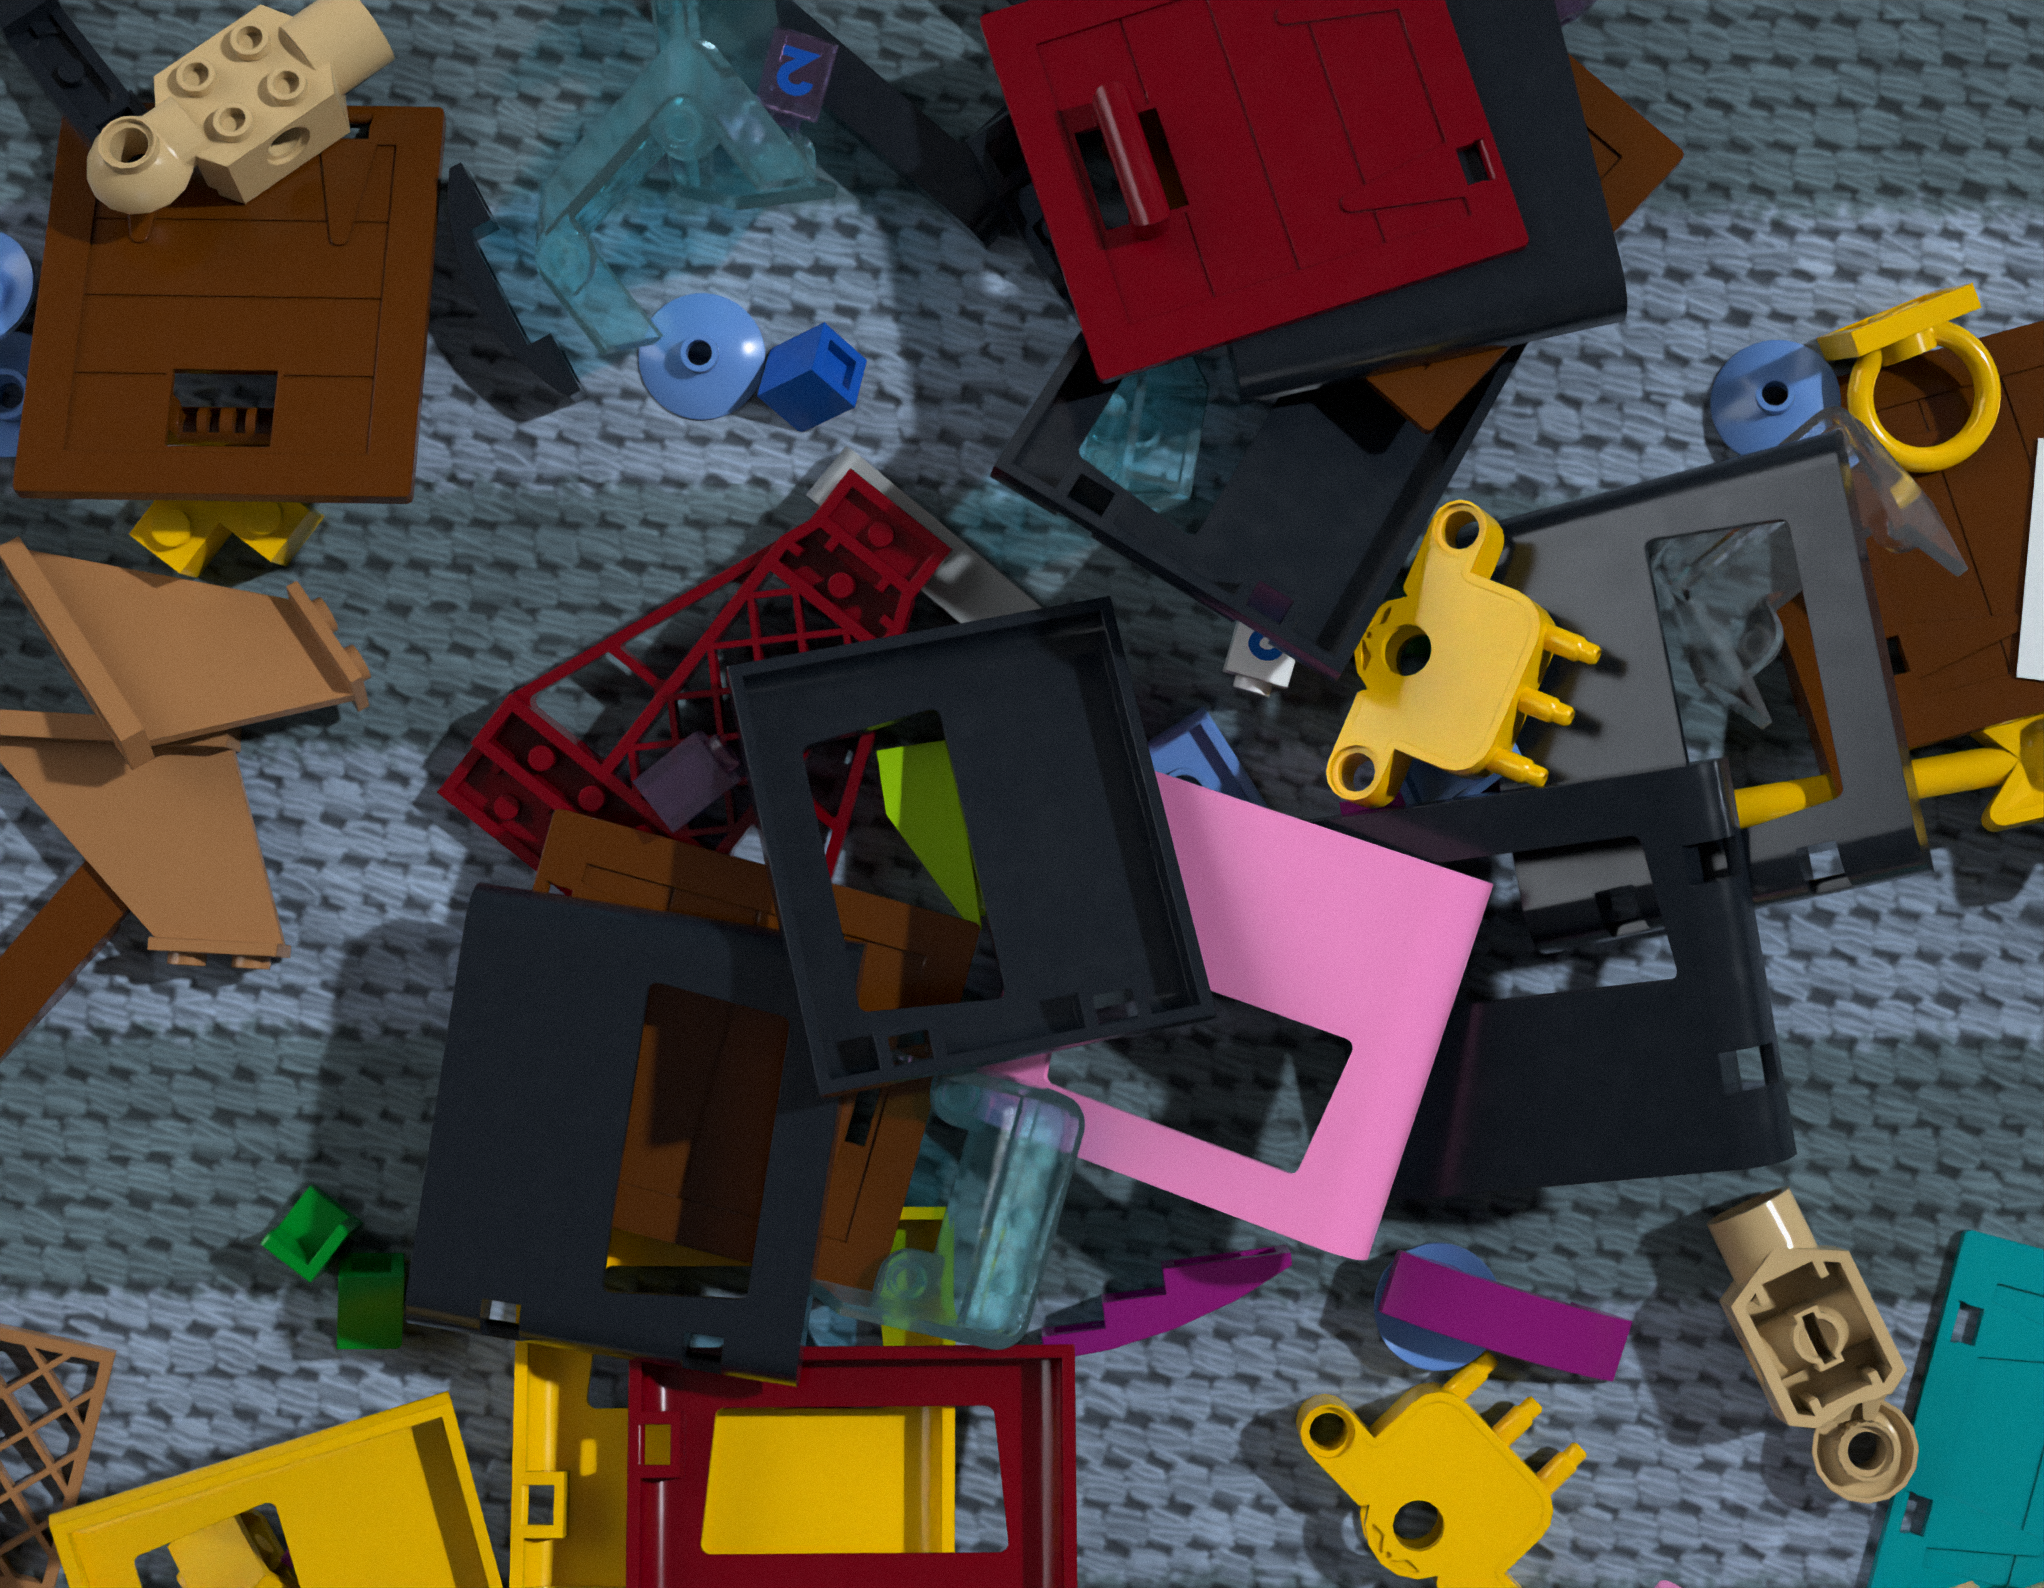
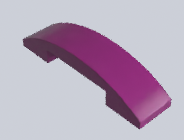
[1378,1249,1633,1382]

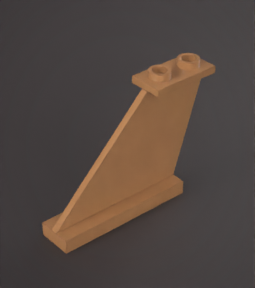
[0,536,371,770]
[0,710,291,970]

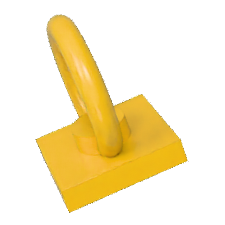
[1817,283,2001,473]

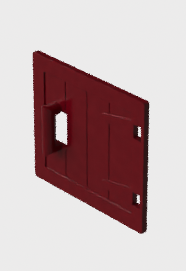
[980,0,1529,384]

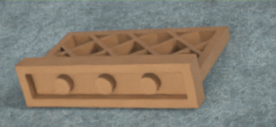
[0,1323,117,1588]

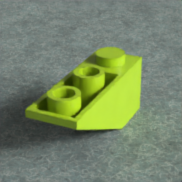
[876,740,986,930]

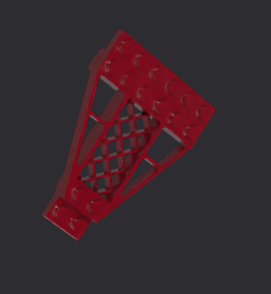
[437,468,953,896]

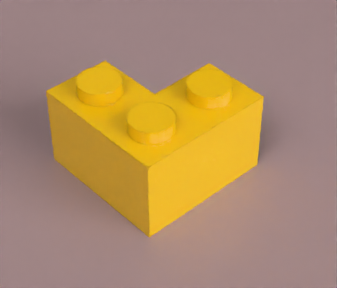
[129,500,325,578]
[167,1508,300,1588]

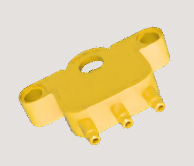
[1326,500,1601,809]
[1296,1350,1587,1588]

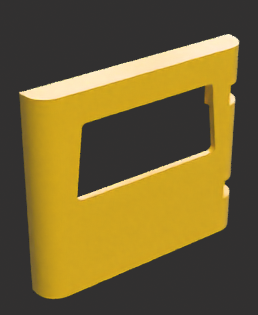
[509,1207,956,1588]
[49,1391,503,1588]

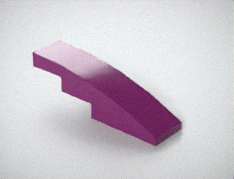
[1042,1245,1292,1357]

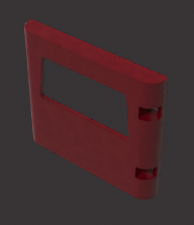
[626,1344,1078,1588]

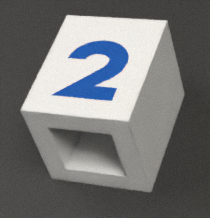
[1222,620,1295,697]

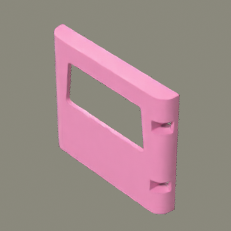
[963,771,1494,1260]

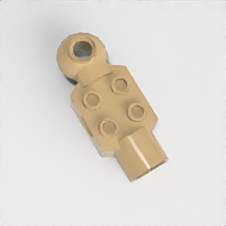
[87,0,395,215]
[1707,1186,1919,1504]

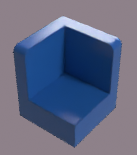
[757,322,867,432]

